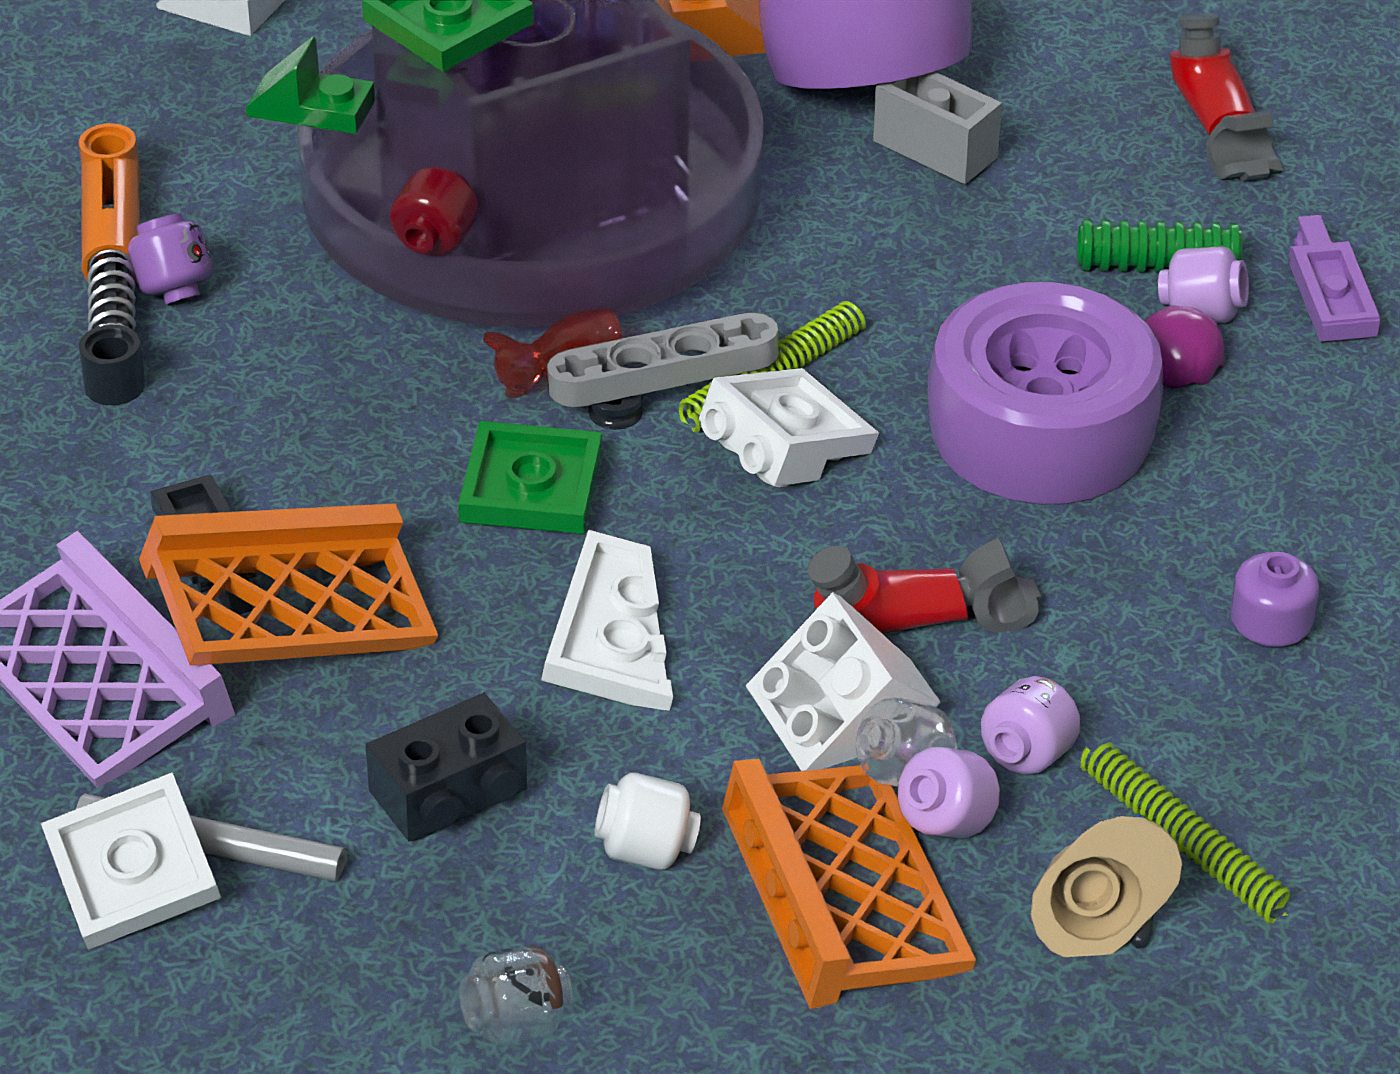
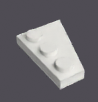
[541,530,673,711]

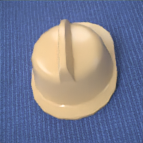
[1031,816,1182,957]

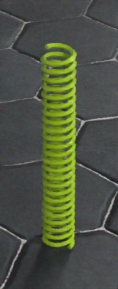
[679,301,865,433]
[1080,742,1290,923]

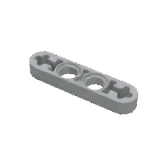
[547,313,779,407]

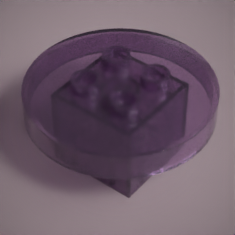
[297,0,764,327]

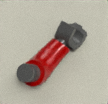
[1169,13,1284,181]
[807,537,1041,633]

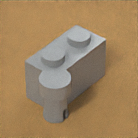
[873,72,1002,184]

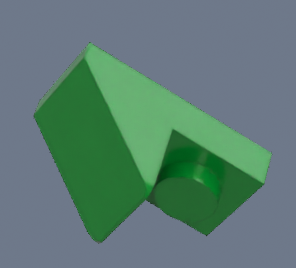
[246,37,376,134]

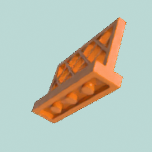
[139,503,438,666]
[722,759,976,1009]

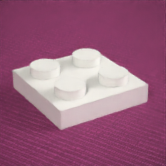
[41,773,221,950]

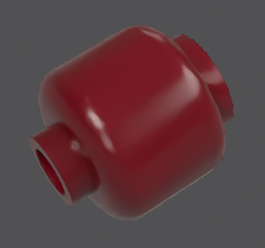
[389,167,479,257]

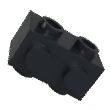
[366,692,527,842]

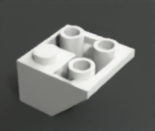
[746,592,940,771]

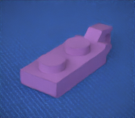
[1289,215,1380,342]

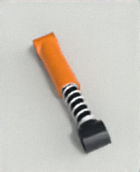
[78,123,145,406]

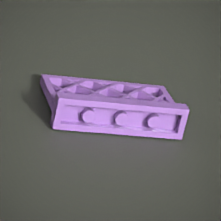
[0,531,235,788]

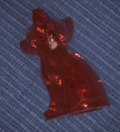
[483,307,622,398]

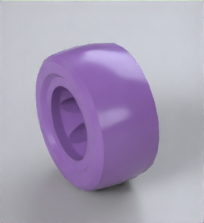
[759,0,973,89]
[928,282,1163,504]

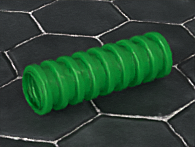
[1077,219,1242,273]

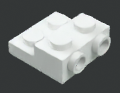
[698,368,879,487]

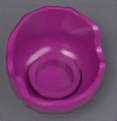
[1144,305,1225,388]

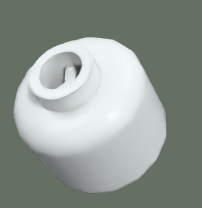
[594,773,701,870]

